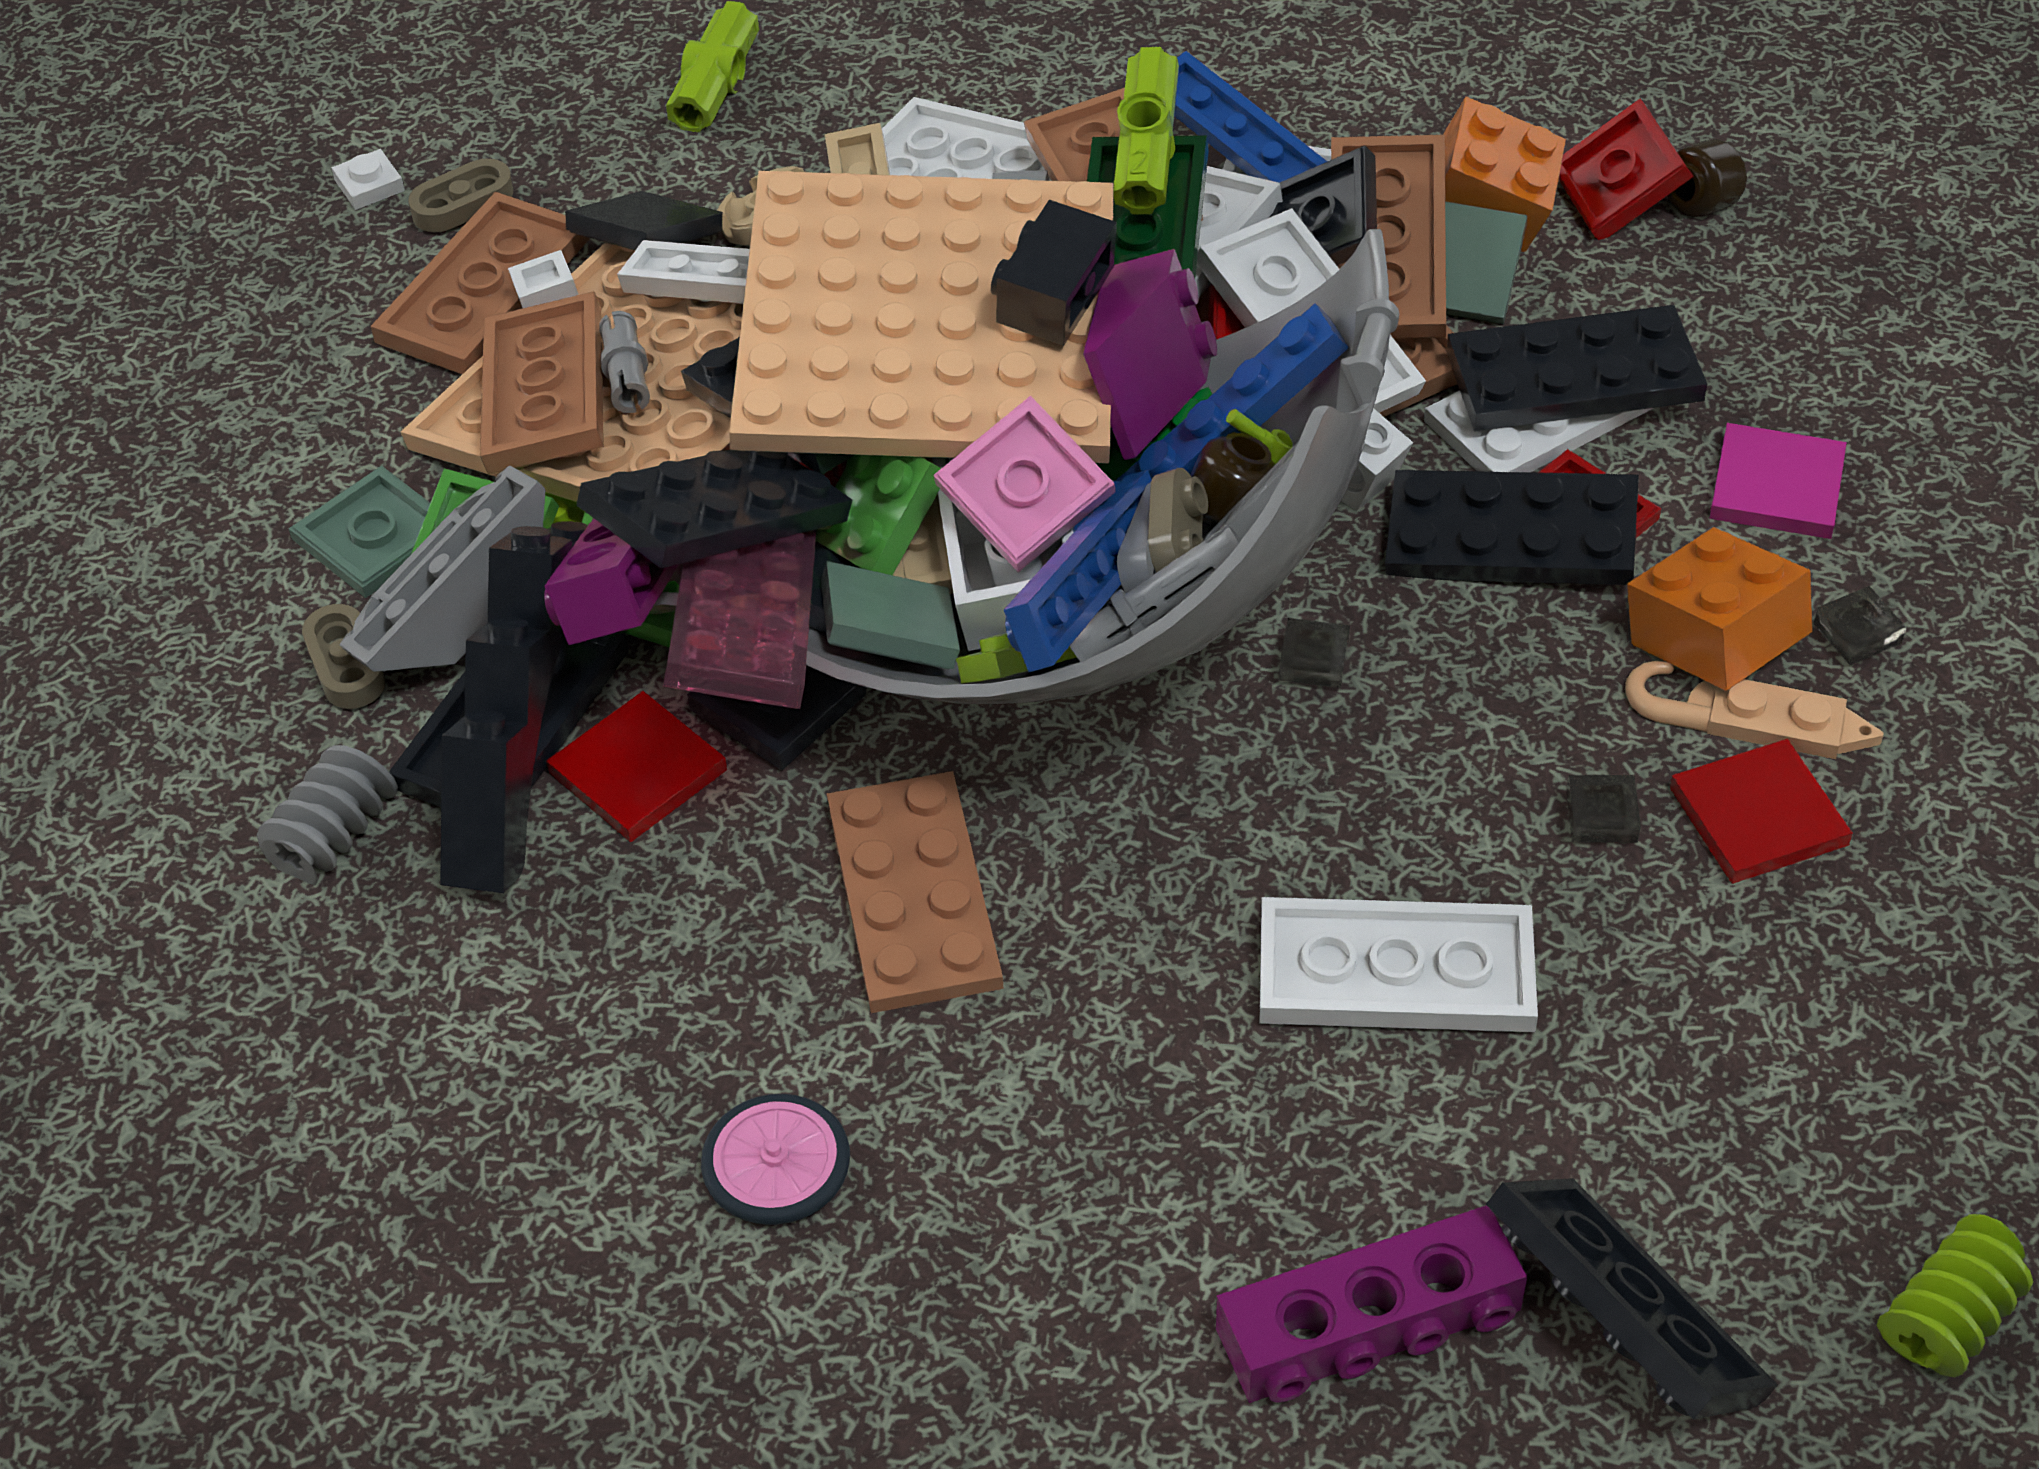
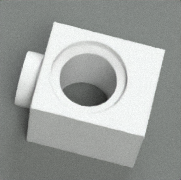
[1341,408,1413,511]

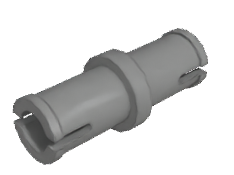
[599,311,650,413]

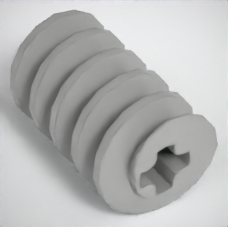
[257,745,398,886]

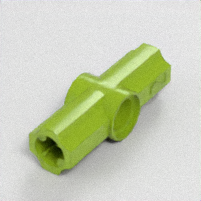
[666,1,759,133]
[1113,47,1179,214]

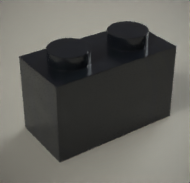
[991,200,1117,346]

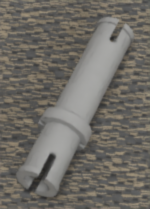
[1070,523,1241,662]

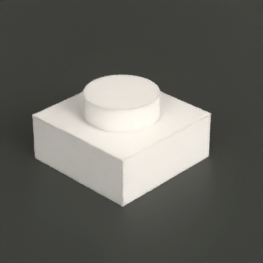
[331,149,405,210]
[508,250,578,308]

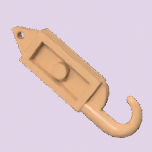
[1625,661,1884,759]

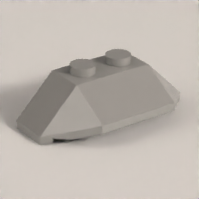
[339,465,546,672]

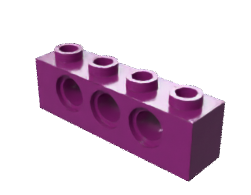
[544,518,679,645]
[1216,1205,1527,1403]

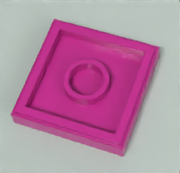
[1709,423,1847,539]

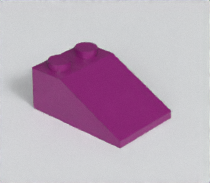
[1083,249,1217,460]

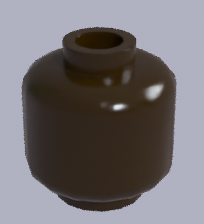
[1667,139,1747,217]
[1190,432,1275,527]

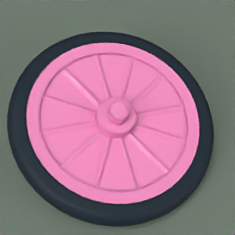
[701,1094,850,1225]

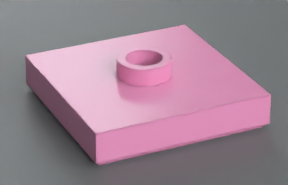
[933,396,1116,572]

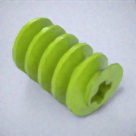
[1876,1214,2033,1378]

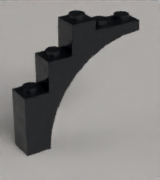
[440,521,588,894]

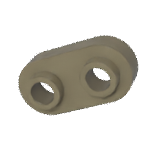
[408,159,514,232]
[1148,468,1208,573]
[302,604,386,709]

